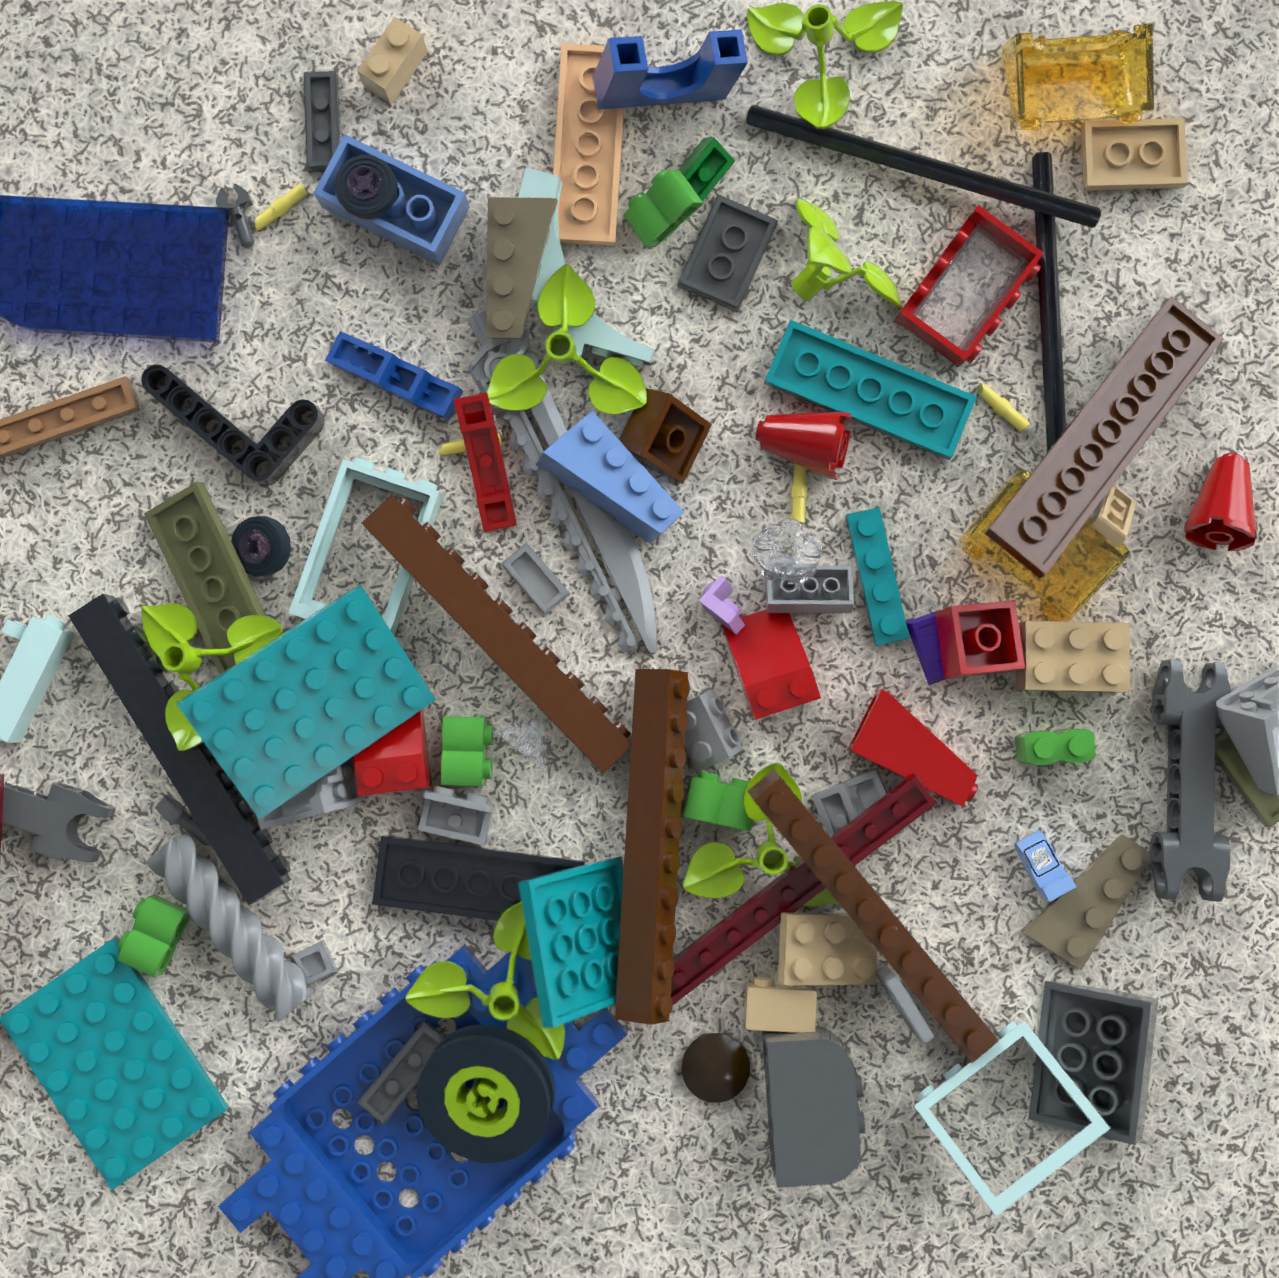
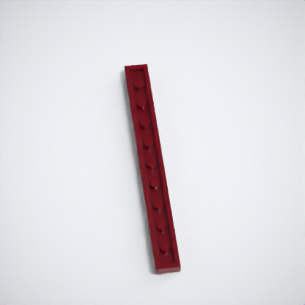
[671,773,937,1006]

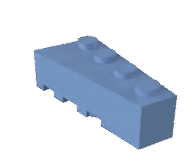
[536,411,684,544]

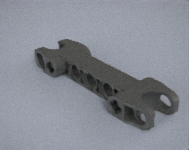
[1150,659,1231,902]
[2,782,116,863]

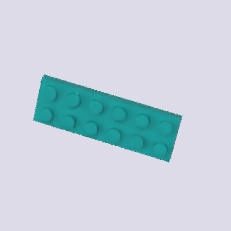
[764,320,977,460]

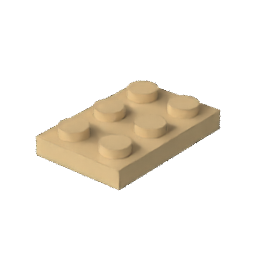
[1081,118,1188,191]
[777,913,878,985]

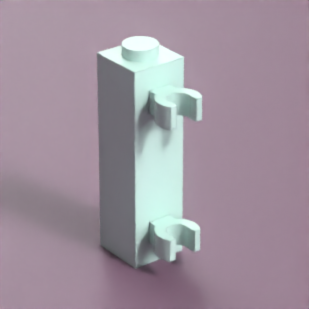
[0,615,75,743]

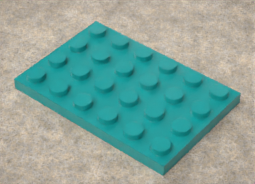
[177,585,436,819]
[0,938,229,1190]

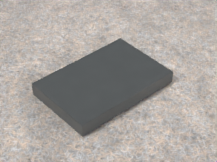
[677,194,779,313]

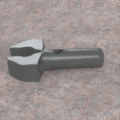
[216,183,254,248]
[155,795,210,846]

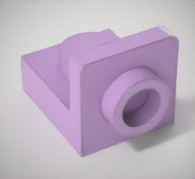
[699,576,745,635]

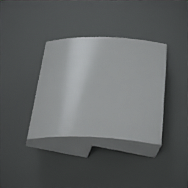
[812,768,904,837]

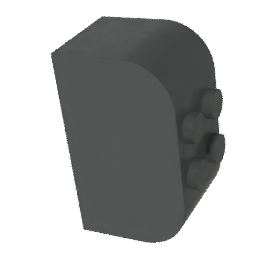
[762,1026,865,1188]

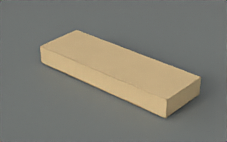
[1090,485,1137,548]

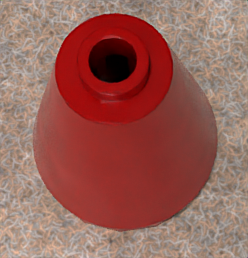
[755,412,852,480]
[1184,453,1257,551]

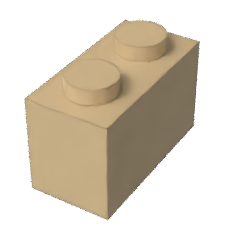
[357,17,428,105]
[744,977,817,1033]

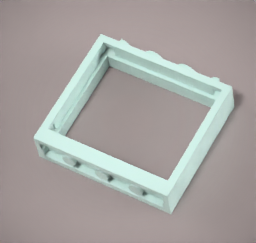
[914,1021,1110,1217]

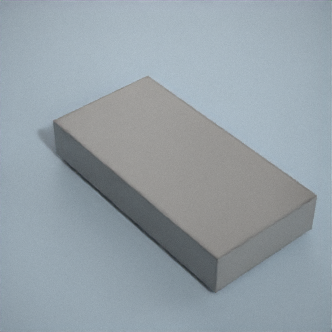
[501,542,570,615]

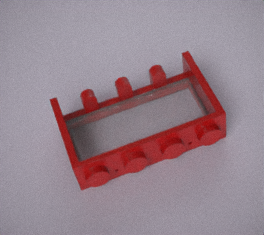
[893,205,1043,368]

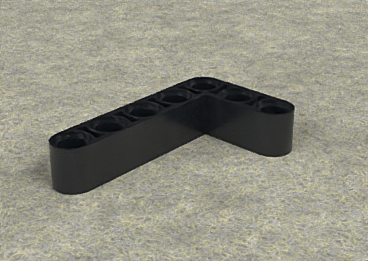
[141,364,325,486]

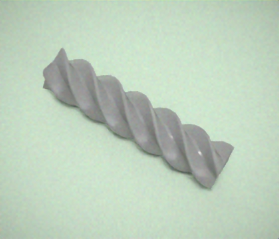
[146,832,316,1022]

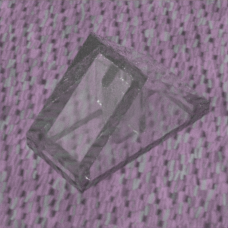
[491,718,551,772]

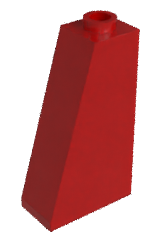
[847,689,978,806]

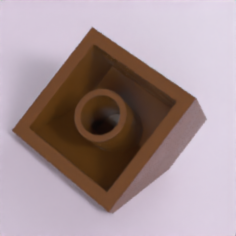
[619,388,712,484]

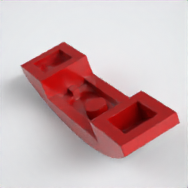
[453,392,517,532]

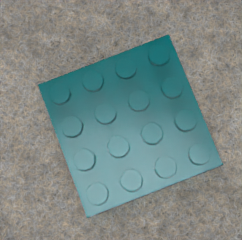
[518,856,624,1028]

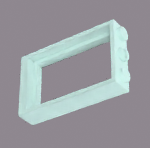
[288,457,443,636]

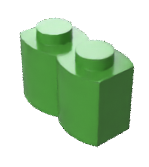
[623,169,703,247]
[441,716,494,786]
[1015,729,1096,765]
[682,771,753,831]
[117,895,190,978]

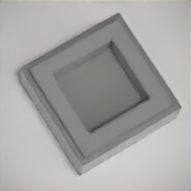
[291,940,338,987]

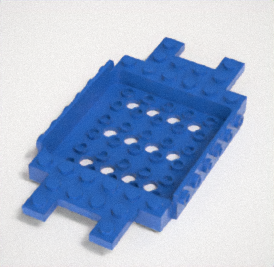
[218,944,628,1278]

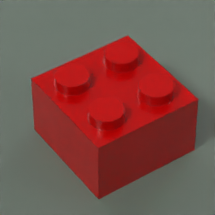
[935,600,1025,679]

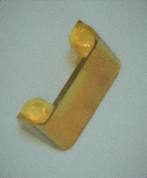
[1002,24,1154,130]
[958,469,1130,622]

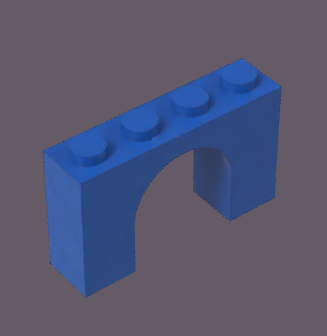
[592,29,748,110]

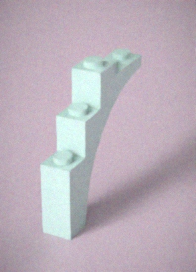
[518,167,655,368]

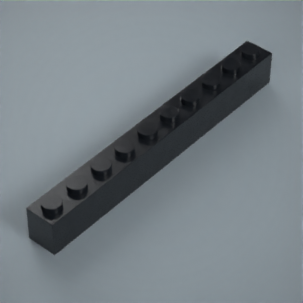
[68,594,292,905]

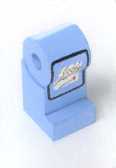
[1014,830,1077,902]

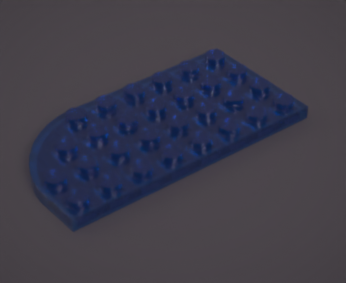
[0,195,229,343]

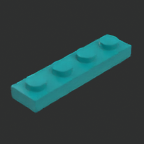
[846,507,910,646]

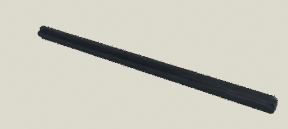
[746,105,1102,228]
[1032,152,1066,452]

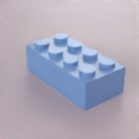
[313,134,470,265]

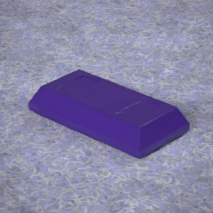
[906,611,945,685]

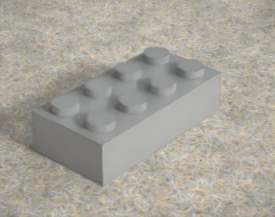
[765,566,854,613]

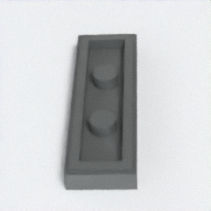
[303,71,341,173]
[357,1020,446,1125]

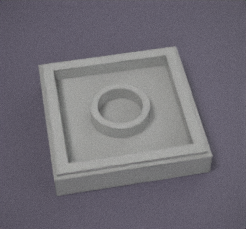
[876,965,934,1044]

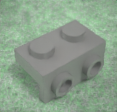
[684,689,743,772]
[418,785,495,845]

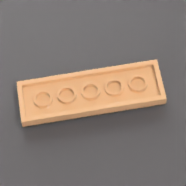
[553,43,624,246]

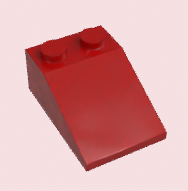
[721,609,821,720]
[354,709,432,797]

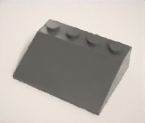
[1029,981,1158,1145]

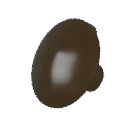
[681,1033,750,1103]

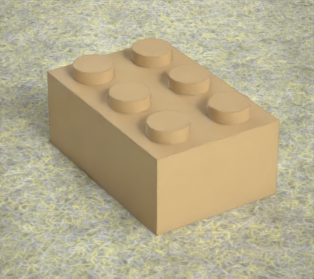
[1016,621,1130,693]

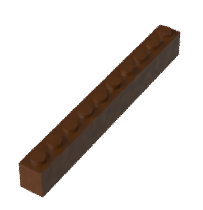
[361,495,632,774]
[615,669,690,1025]
[747,769,999,1063]

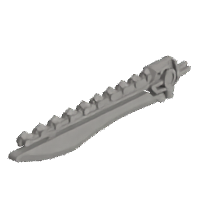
[467,311,657,654]

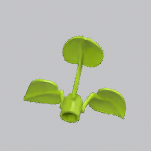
[747,1,903,129]
[791,198,902,311]
[487,264,647,415]
[141,603,283,751]
[683,762,839,907]
[406,902,565,1060]

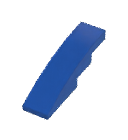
[325,331,464,421]

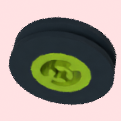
[417,1024,555,1163]

